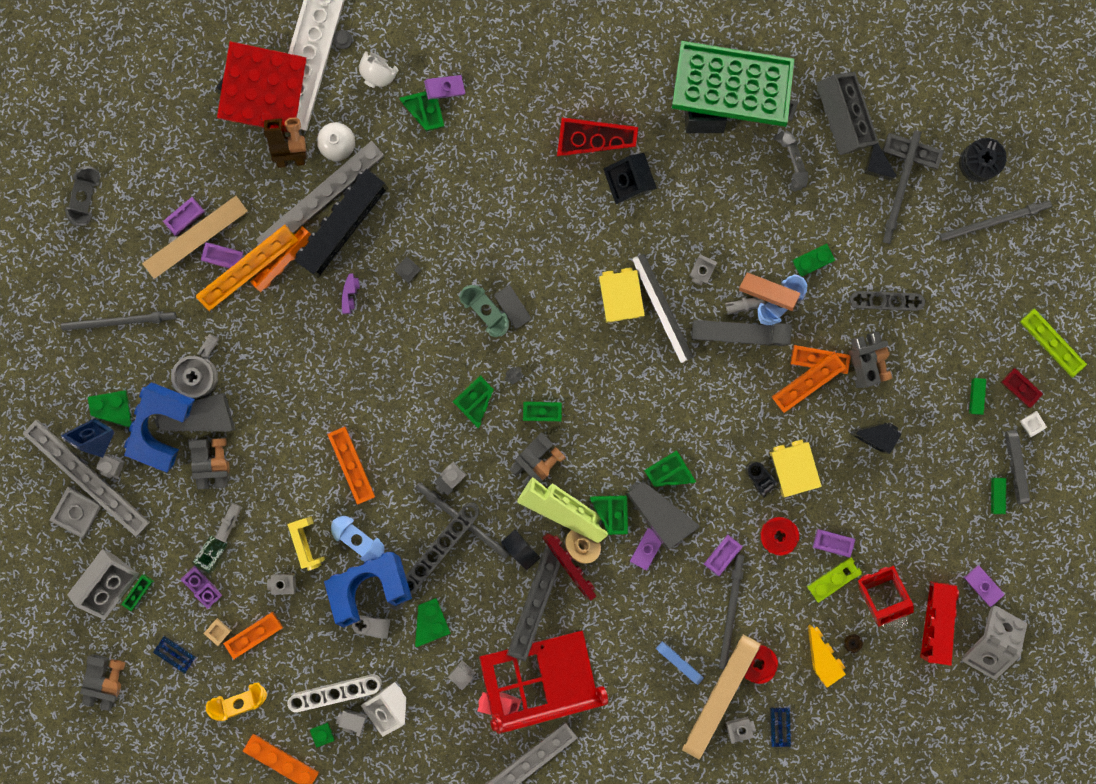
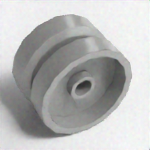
[171,356,218,398]

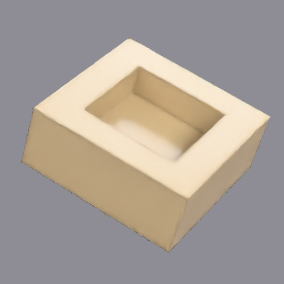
[203,618,232,646]

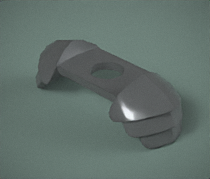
[773,130,808,192]
[65,166,100,226]

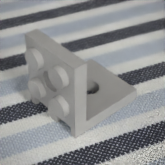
[962,605,1027,680]

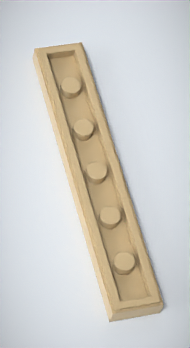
[142,196,247,279]

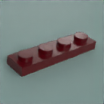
[542,533,596,601]

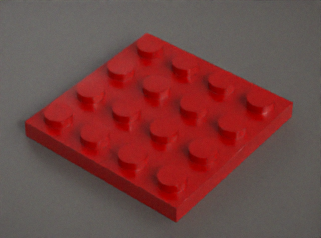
[216,41,307,133]

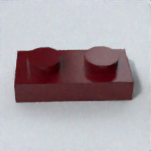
[1000,368,1043,408]

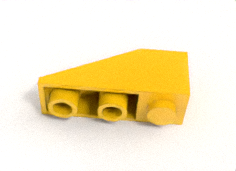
[808,625,846,687]

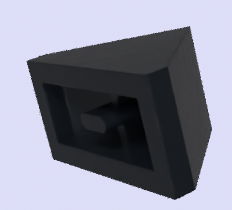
[864,143,897,180]
[501,530,541,570]

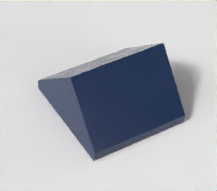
[61,418,114,458]

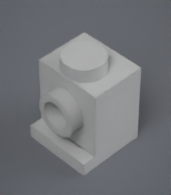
[689,254,717,286]
[96,454,125,479]
[440,461,467,489]
[267,573,296,595]
[448,660,476,690]
[336,709,367,737]
[725,717,756,744]

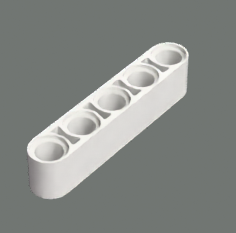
[287,674,382,712]

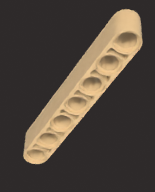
[682,634,761,759]

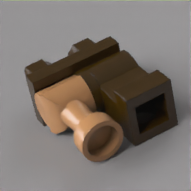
[263,118,307,168]

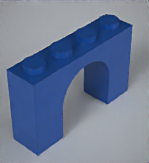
[124,382,195,473]
[324,552,412,628]

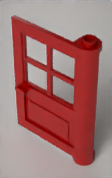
[479,630,608,734]

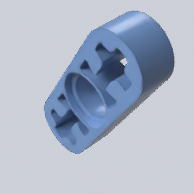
[656,641,704,685]

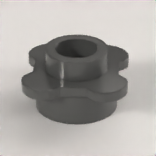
[504,367,523,384]

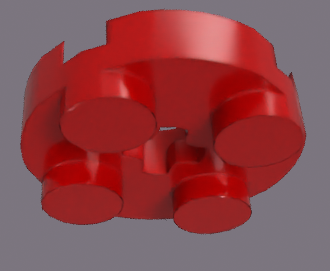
[760,517,799,556]
[744,645,778,684]

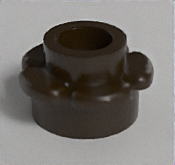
[844,634,863,653]

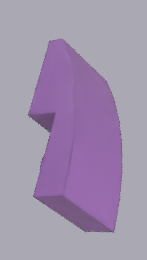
[342,273,360,315]
[181,566,222,609]

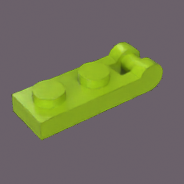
[807,557,862,603]

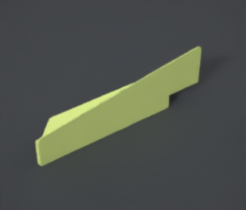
[517,477,608,543]

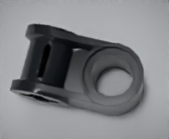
[745,461,779,498]

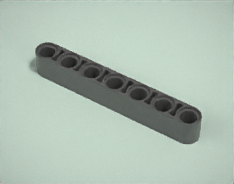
[387,502,480,610]

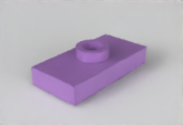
[424,75,465,100]
[163,197,205,236]
[201,242,243,268]
[630,528,662,571]
[813,529,855,558]
[704,534,743,576]
[964,565,1005,607]

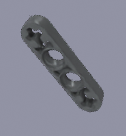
[849,291,925,311]
[1005,430,1030,505]

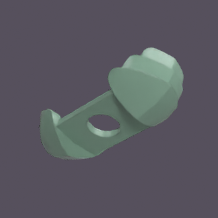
[459,285,509,337]

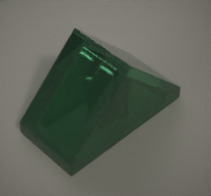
[192,536,227,573]

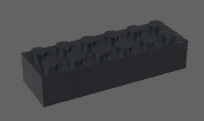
[295,168,388,278]

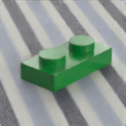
[792,244,835,277]
[523,402,562,422]

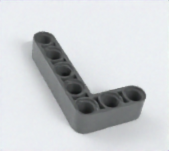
[692,320,792,346]

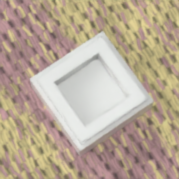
[1020,411,1047,437]

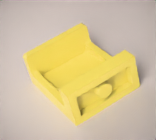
[599,268,645,323]
[769,439,822,497]
[288,516,325,571]

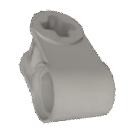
[352,616,391,639]

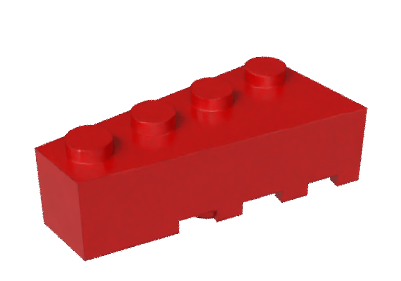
[557,118,638,157]
[920,581,959,666]

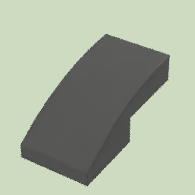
[494,284,532,329]

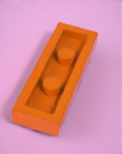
[790,345,851,374]
[223,612,283,660]

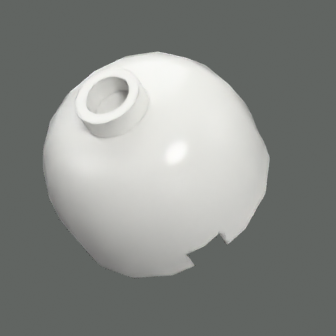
[359,51,398,88]
[317,122,355,161]

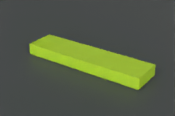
[1020,309,1087,378]

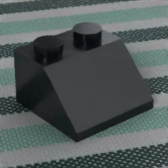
[684,111,727,133]
[603,153,657,204]
[850,423,901,454]

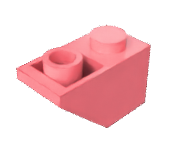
[477,692,521,715]

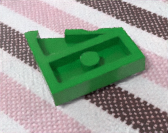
[644,450,696,487]

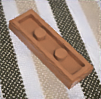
[739,273,800,311]

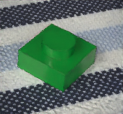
[310,722,335,748]

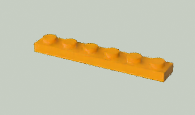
[196,224,298,311]

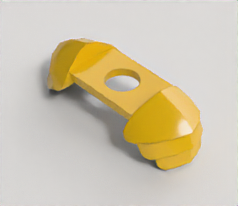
[206,683,267,721]

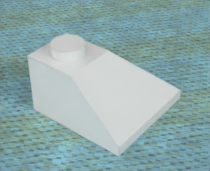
[361,682,406,737]

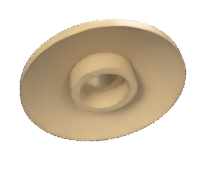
[565,530,601,564]

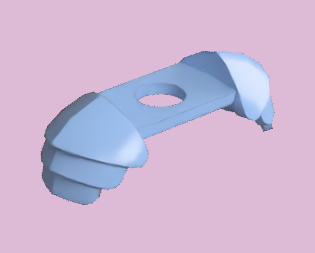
[758,275,807,325]
[331,516,385,562]

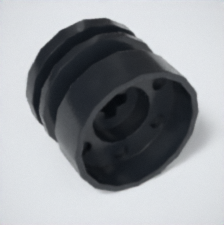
[959,138,1007,182]

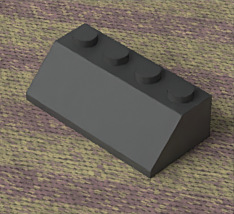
[816,72,879,155]

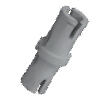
[725,297,765,315]
[215,502,243,542]

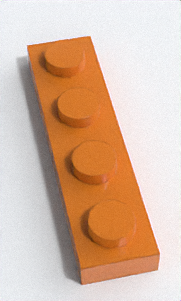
[250,226,311,292]
[772,351,847,413]
[327,427,376,505]
[243,734,319,784]

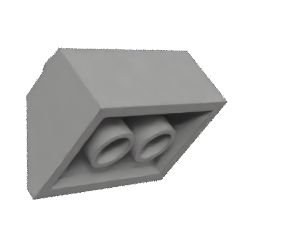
[67,549,139,620]

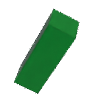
[969,378,986,415]
[991,478,1006,514]
[121,574,154,611]

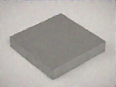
[49,487,102,539]

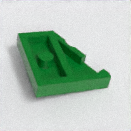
[400,91,445,132]
[452,375,494,428]
[88,390,132,427]
[590,495,628,535]
[415,597,451,647]

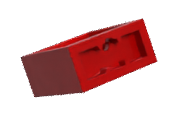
[858,566,914,627]

